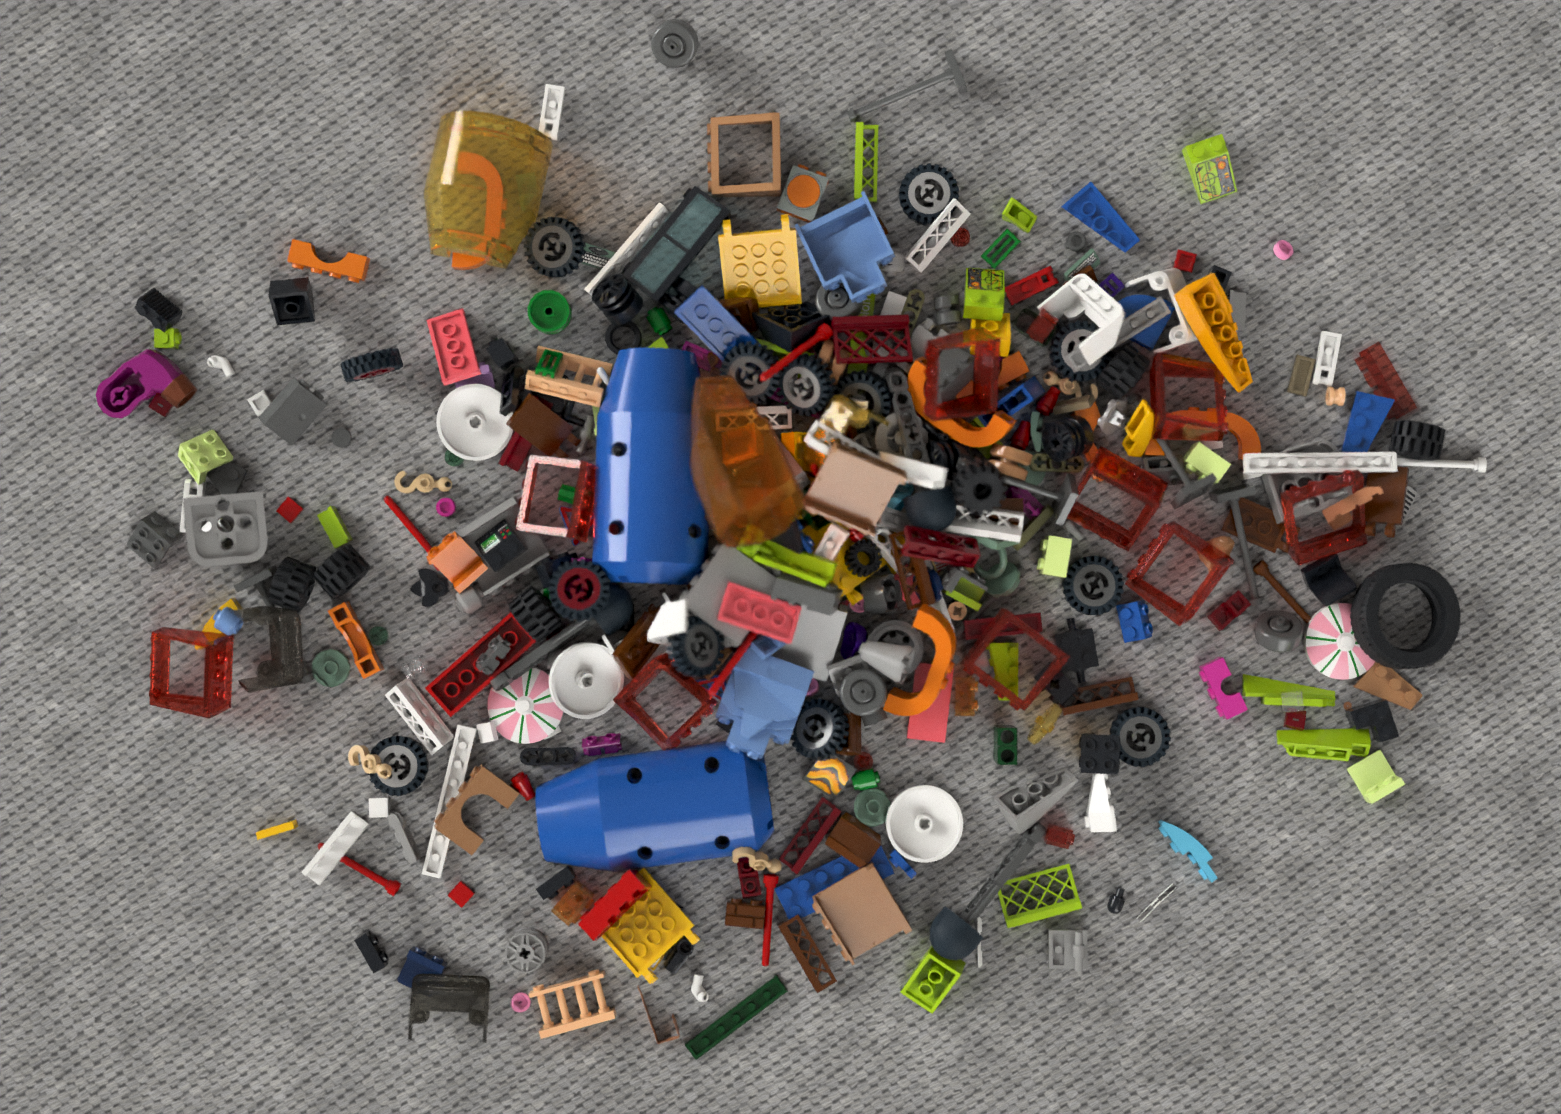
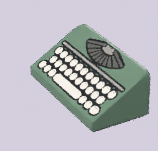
[582,243,616,269]
[1063,248,1100,281]

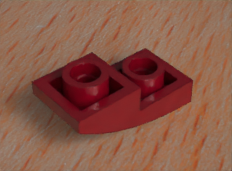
[737,857,762,899]

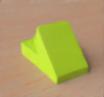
[1002,197,1038,233]

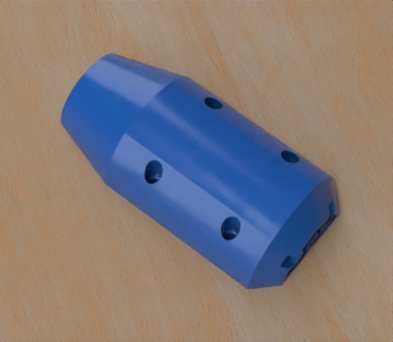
[592,348,713,585]
[536,741,775,872]

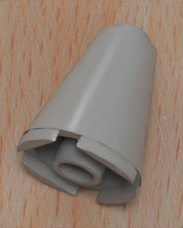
[859,640,915,684]

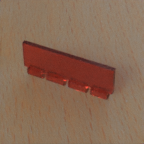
[1354,341,1417,420]

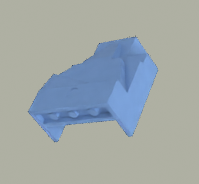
[794,191,895,303]
[716,647,815,760]

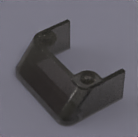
[234,606,304,693]
[408,974,490,1043]

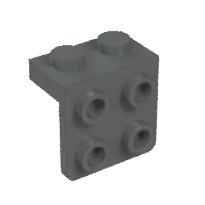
[127,511,183,568]
[938,564,988,593]

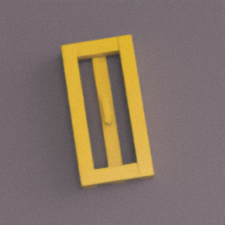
[256,820,298,840]

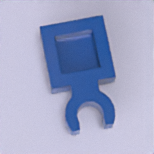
[889,848,917,879]

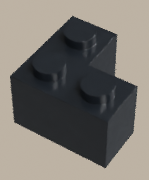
[1345,699,1399,742]

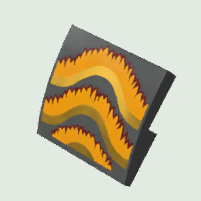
[802,755,856,799]

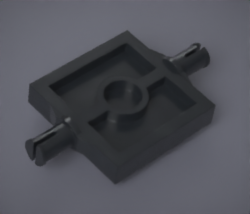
[1054,618,1099,683]

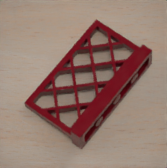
[830,315,913,364]

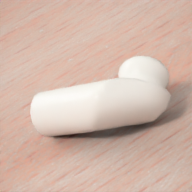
[207,355,235,377]
[691,974,709,1002]

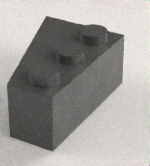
[925,342,978,409]
[770,572,843,616]

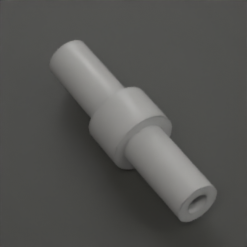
[577,415,594,454]
[1053,514,1084,541]

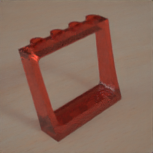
[1281,470,1367,566]
[613,652,718,751]

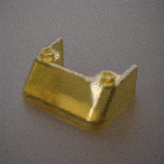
[802,394,890,468]

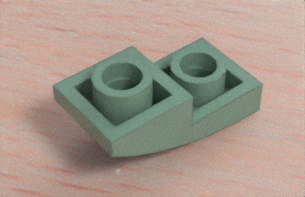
[1031,411,1044,453]

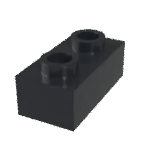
[536,865,577,900]
[354,931,389,974]

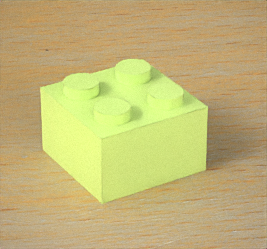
[1183,442,1231,484]
[1036,535,1072,578]

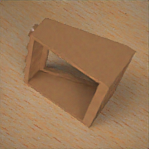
[707,113,781,197]

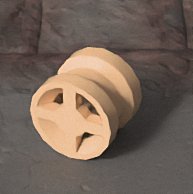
[1326,387,1345,406]
[947,602,967,621]

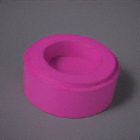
[436,498,456,517]

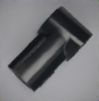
[662,936,695,974]

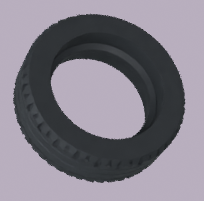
[1350,563,1461,669]

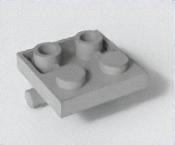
[1048,929,1087,971]

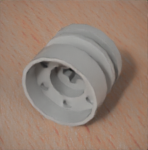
[505,928,549,973]

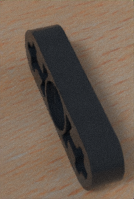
[520,747,576,766]

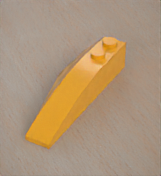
[1174,273,1253,392]

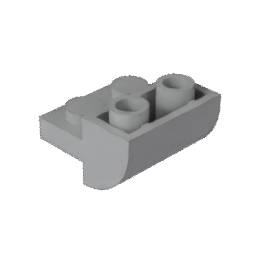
[826,654,869,697]

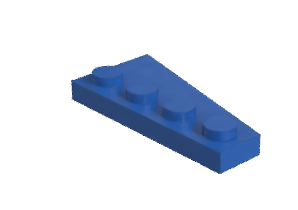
[1061,182,1140,253]
[1341,391,1395,452]

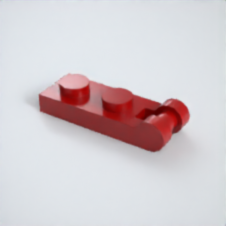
[1005,266,1059,306]

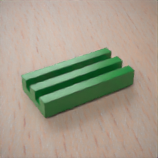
[980,229,1021,269]
[535,349,563,378]

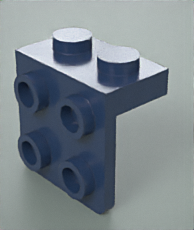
[397,946,448,997]

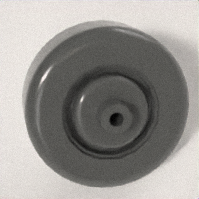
[651,19,698,68]
[815,282,863,321]
[1255,610,1303,652]
[840,669,887,716]

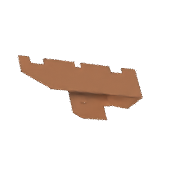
[1322,486,1384,531]
[637,985,680,1044]

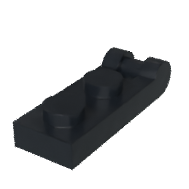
[499,366,524,417]

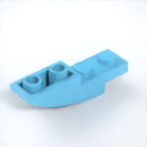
[1158,820,1218,882]

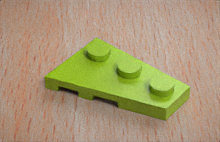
[985,643,1018,701]

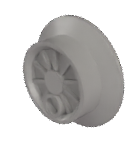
[875,412,928,460]

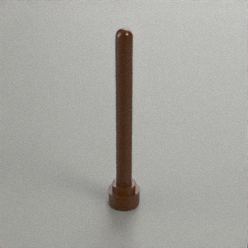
[1253,559,1311,624]

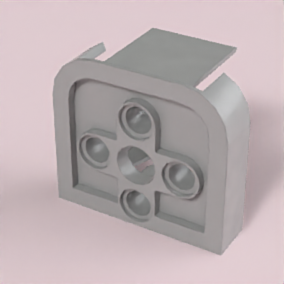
[1261,438,1352,524]
[183,491,268,567]

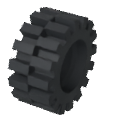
[844,540,882,577]

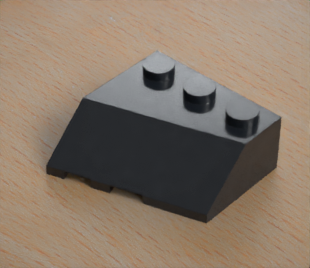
[752,301,831,353]

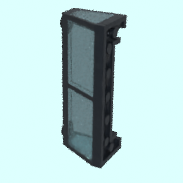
[623,186,731,306]

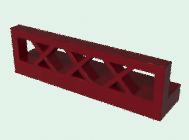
[498,395,554,472]
[901,525,981,569]
[963,612,1043,640]
[778,796,842,874]

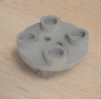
[1097,399,1130,435]

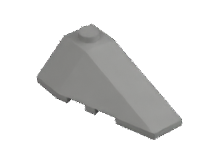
[993,768,1078,835]

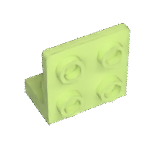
[178,430,233,485]
[1347,750,1405,804]

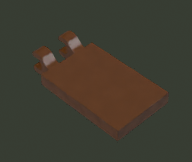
[506,393,581,462]
[1362,466,1409,538]
[1221,497,1301,553]
[612,604,661,680]

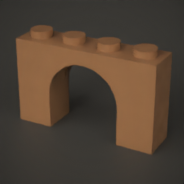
[434,764,519,855]

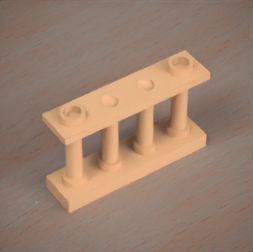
[525,346,613,407]
[529,969,616,1039]

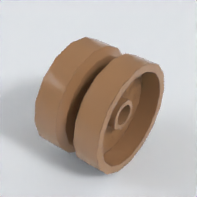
[817,338,852,385]
[989,444,1033,481]

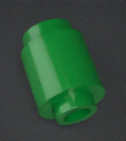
[646,306,673,336]
[851,768,881,791]

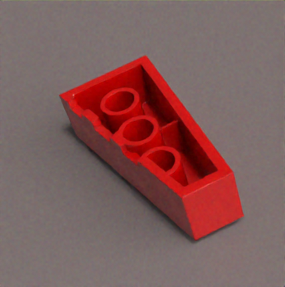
[578,869,652,941]

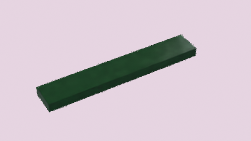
[685,975,788,1060]

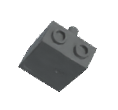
[258,377,327,445]

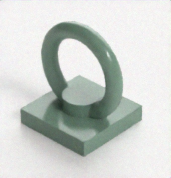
[966,534,1019,580]

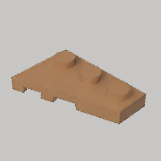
[1353,662,1423,710]

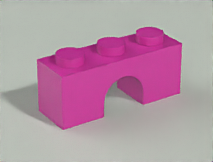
[1198,657,1248,720]

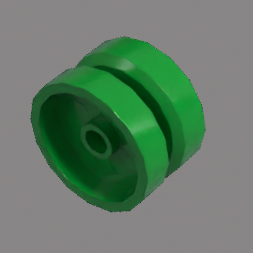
[527,290,572,335]

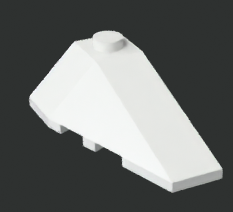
[1084,773,1117,832]

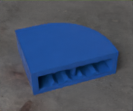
[1117,295,1175,350]
[977,376,1046,427]

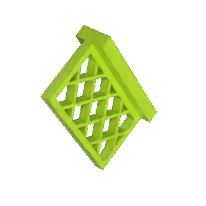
[998,864,1082,929]

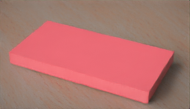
[427,308,481,386]
[717,582,802,644]
[907,662,954,743]

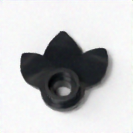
[410,569,449,607]

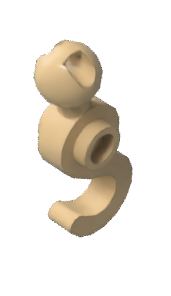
[1043,371,1098,400]
[394,471,452,494]
[348,745,392,779]
[732,847,782,874]

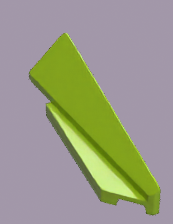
[1242,674,1335,707]
[1276,729,1371,761]

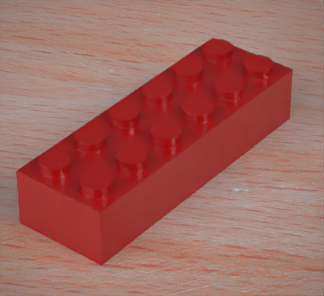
[425,613,537,717]

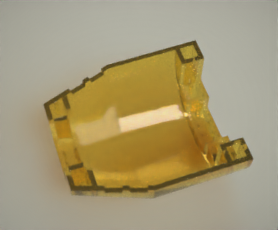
[423,111,553,269]

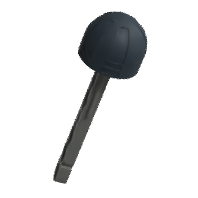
[887,371,956,532]
[490,582,633,691]
[930,821,1046,960]

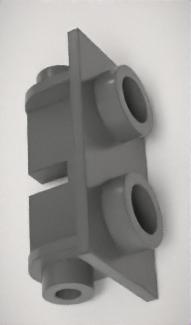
[476,635,511,675]

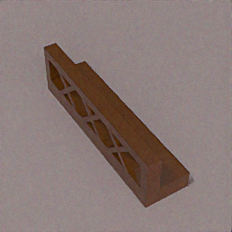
[888,530,936,610]
[1059,676,1139,716]
[777,914,837,993]

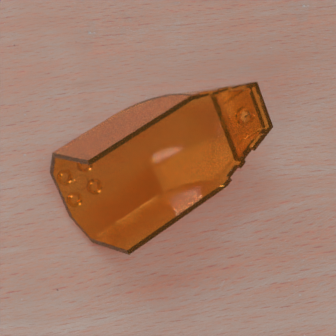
[691,375,806,548]

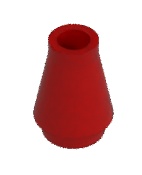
[1035,386,1061,416]
[1010,420,1031,450]
[510,771,536,801]

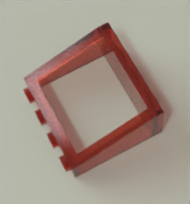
[923,327,1000,422]
[1149,352,1228,441]
[1067,446,1168,551]
[515,455,596,543]
[1125,521,1234,627]
[961,608,1070,711]
[149,627,234,719]

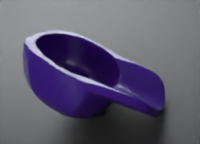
[840,622,868,659]

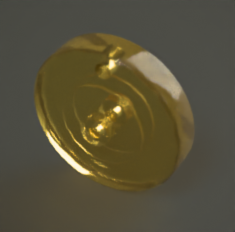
[1027,703,1062,745]

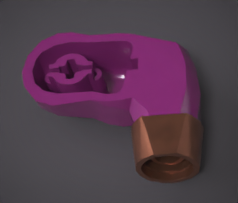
[96,349,197,418]

